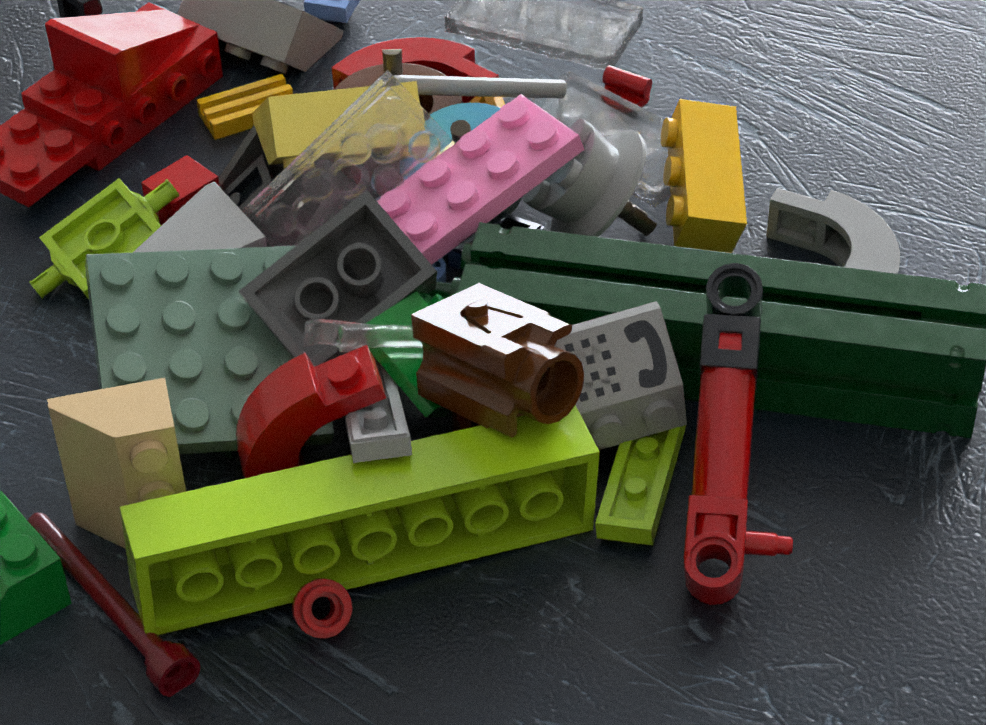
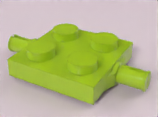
[29,178,180,300]

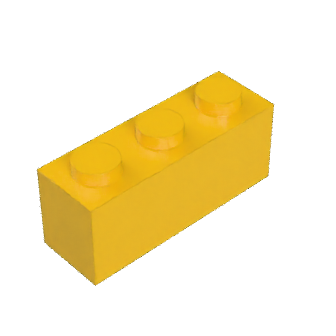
[661,99,747,253]

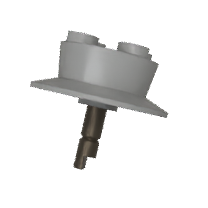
[523,118,657,237]

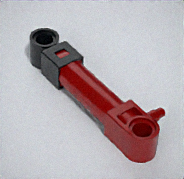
[684,263,793,605]

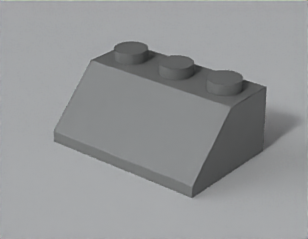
[177,0,344,74]

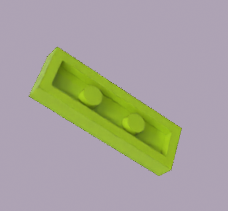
[595,409,686,545]

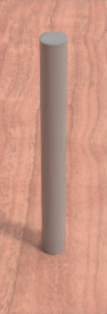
[386,75,567,99]

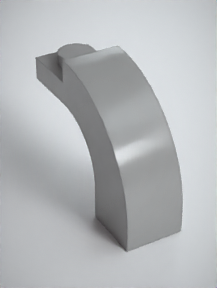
[767,188,900,274]

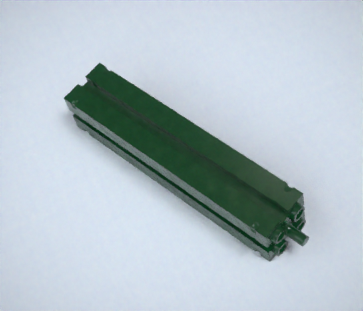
[429,222,986,438]

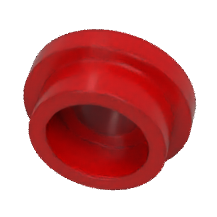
[292,578,352,638]

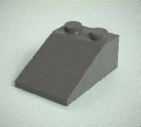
[239,190,437,367]

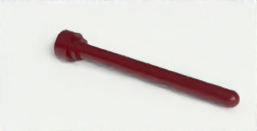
[28,512,200,697]

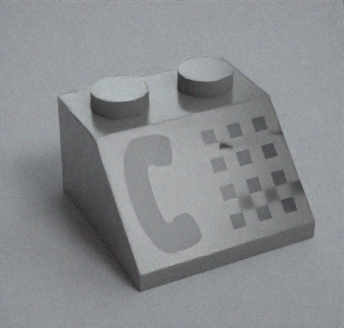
[555,301,687,450]

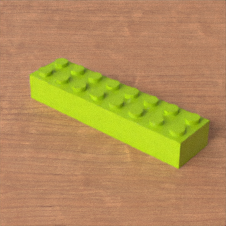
[120,405,600,635]

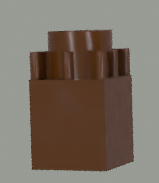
[411,283,584,437]

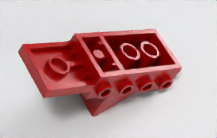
[0,2,223,207]

